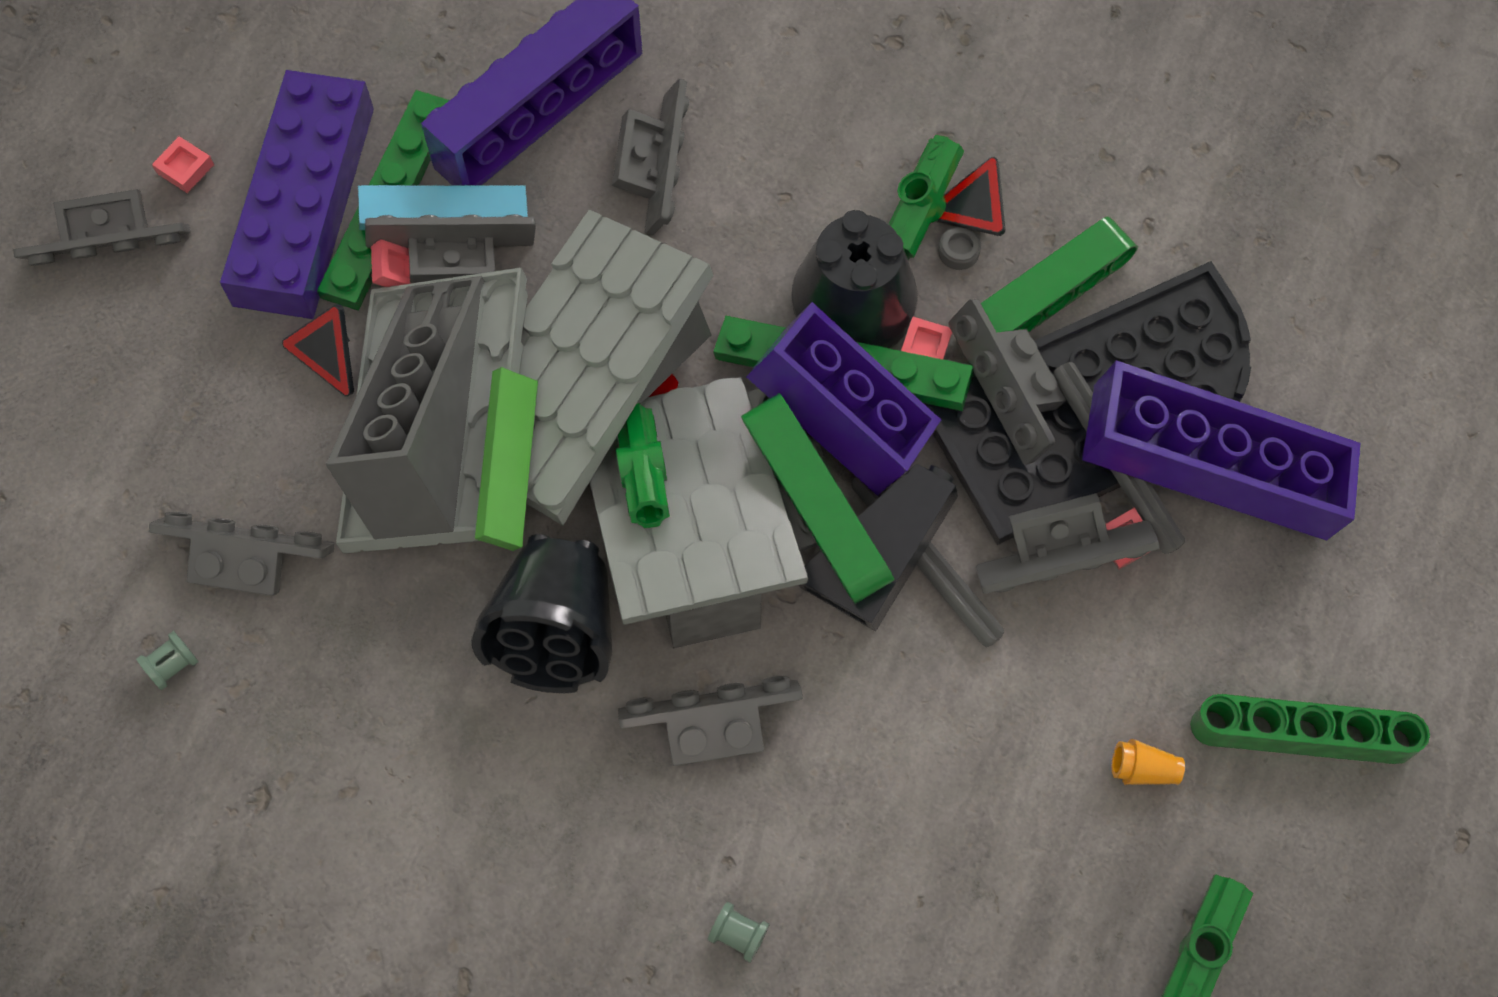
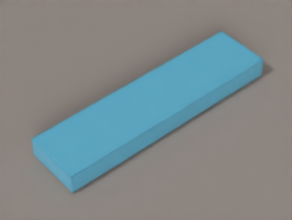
[358,186,528,230]

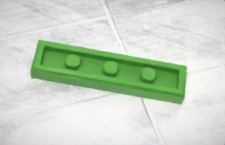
[475,367,538,551]

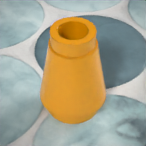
[1111,739,1185,785]

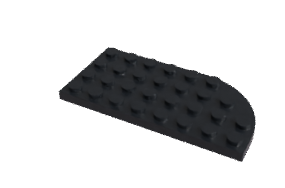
[923,261,1251,545]

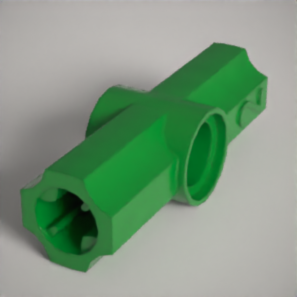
[889,135,964,261]
[616,403,670,529]
[1161,874,1253,997]

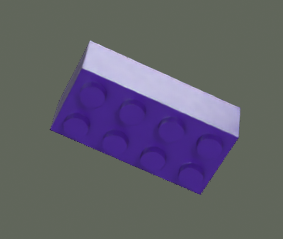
[746,302,941,496]

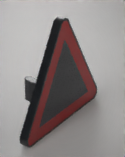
[936,157,1006,236]
[282,304,354,397]

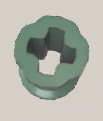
[136,631,199,691]
[707,901,770,963]

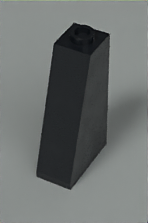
[799,464,958,632]

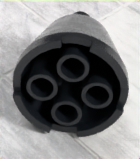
[792,210,918,348]
[471,534,612,693]

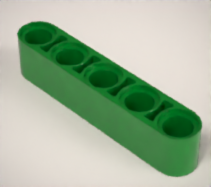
[981,216,1138,333]
[741,393,894,604]
[1190,694,1430,764]

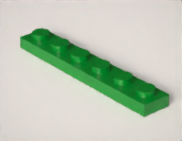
[317,90,450,311]
[713,315,973,411]

